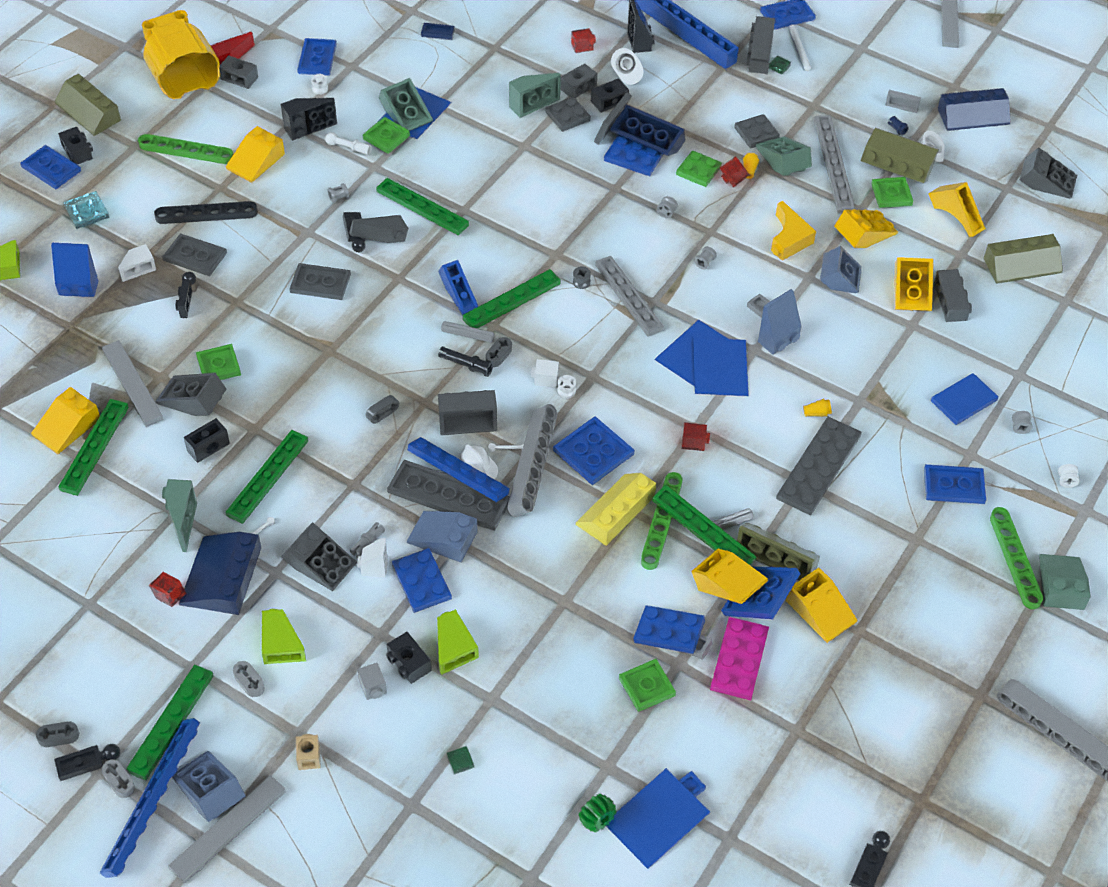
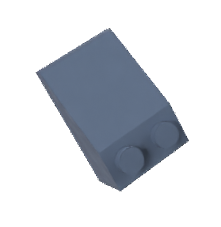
[758,289,802,355]
[407,511,478,563]
[172,751,246,822]

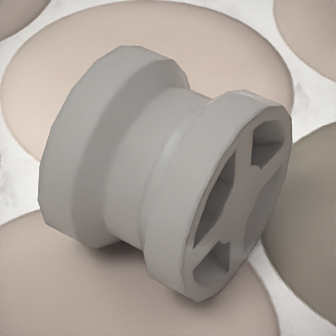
[657,196,678,218]
[1012,411,1033,434]

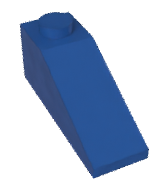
[438,260,479,315]

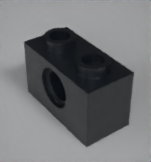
[591,78,629,113]
[58,126,93,165]
[183,418,230,463]
[386,631,432,684]

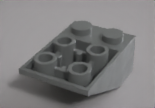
[1019,147,1077,199]
[281,522,357,591]

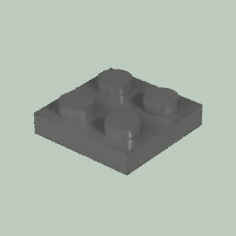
[546,97,591,132]
[734,114,780,149]

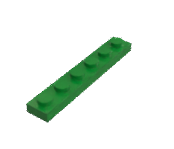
[376,178,469,236]
[463,269,561,328]
[58,399,129,496]
[226,430,308,524]
[652,484,756,566]
[126,664,214,781]

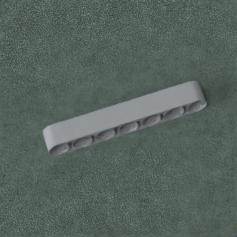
[508,404,557,517]
[997,679,1108,782]

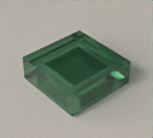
[769,55,791,74]
[446,746,474,775]

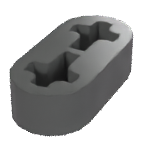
[486,337,512,367]
[365,395,400,424]
[36,721,80,747]

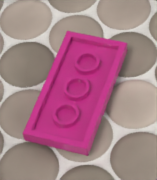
[710,617,769,701]

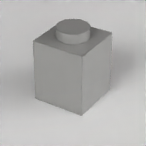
[357,662,387,700]

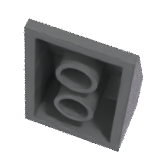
[155,373,227,416]

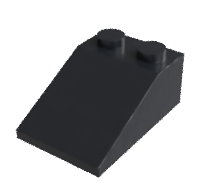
[627,0,655,53]

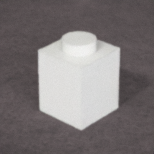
[531,359,559,388]

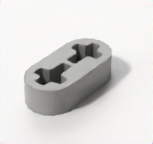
[233,661,264,697]
[102,760,135,798]

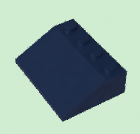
[179,531,261,615]

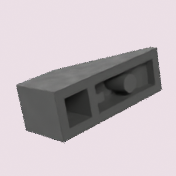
[349,215,408,243]

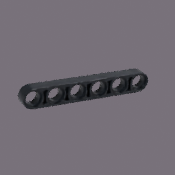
[154,201,258,224]

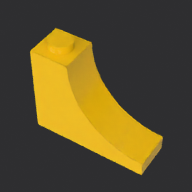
[928,182,985,237]
[771,201,816,261]

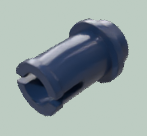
[888,116,909,135]

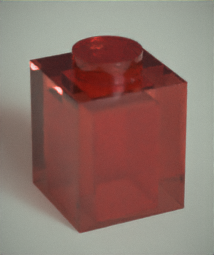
[571,28,596,53]
[719,156,749,187]
[681,422,710,451]
[149,572,186,607]

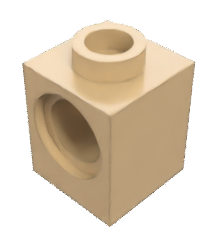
[296,734,321,770]

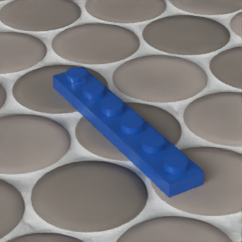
[407,437,510,502]

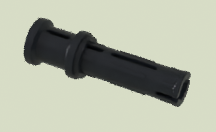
[438,346,494,377]

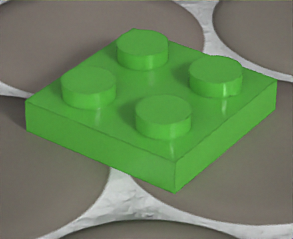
[363,117,410,154]
[676,150,722,187]
[871,177,913,208]
[196,344,241,380]
[619,659,676,712]

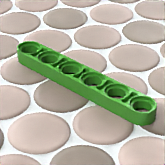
[138,134,233,164]
[641,472,683,570]
[990,507,1043,610]

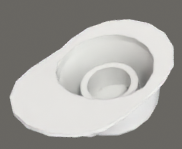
[611,48,644,85]
[919,131,944,162]
[458,444,498,479]

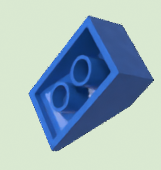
[51,242,99,297]

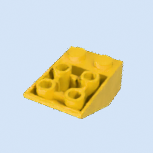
[834,209,898,248]
[691,548,768,604]
[786,567,858,643]

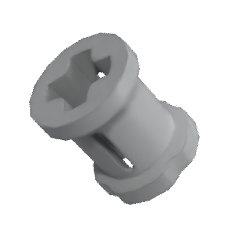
[327,183,349,203]
[694,246,717,269]

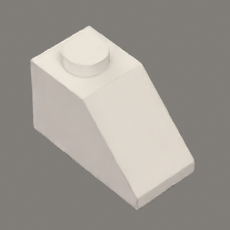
[118,244,156,282]
[357,538,388,578]

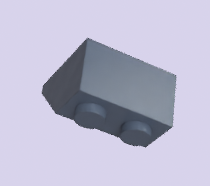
[820,246,862,293]

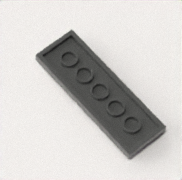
[776,416,862,516]
[387,459,510,531]

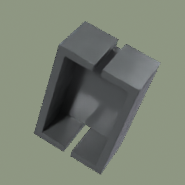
[746,16,775,74]
[438,390,497,435]

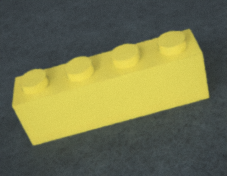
[576,473,656,546]

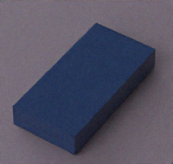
[421,22,455,40]

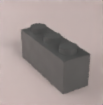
[934,269,972,322]

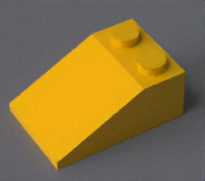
[226,126,285,183]
[894,257,933,311]
[31,386,100,454]

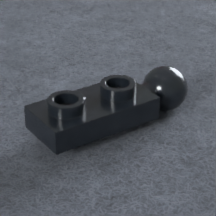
[343,212,366,253]
[175,271,196,318]
[54,744,120,781]
[850,831,890,887]

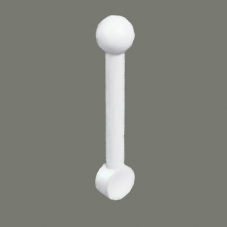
[488,443,524,452]
[252,517,275,534]

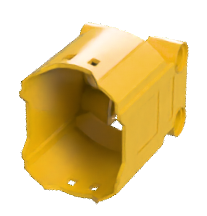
[142,10,220,99]

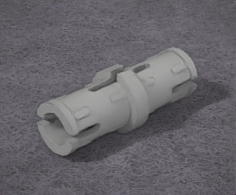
[350,522,385,558]

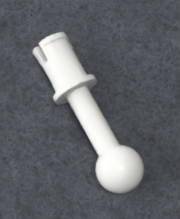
[325,132,372,155]

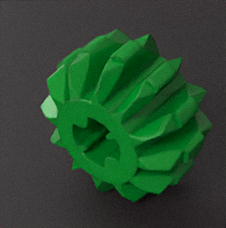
[579,793,617,833]

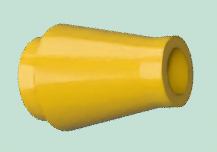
[743,153,759,179]
[803,398,832,417]

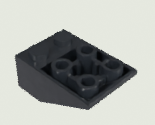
[281,98,337,141]

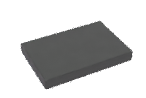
[594,92,632,145]
[162,233,227,277]
[290,263,351,300]

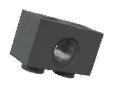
[219,56,258,89]
[560,63,598,98]

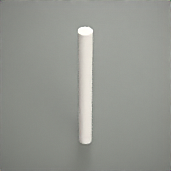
[789,25,811,71]

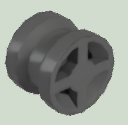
[573,266,591,289]

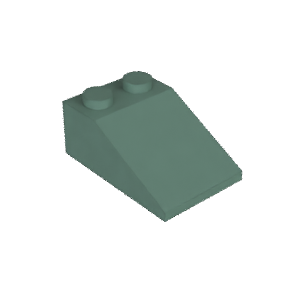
[509,73,561,118]
[378,78,433,131]
[756,136,812,176]
[162,479,198,552]
[1039,554,1091,610]

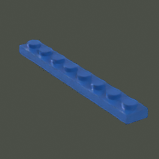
[100,718,200,878]

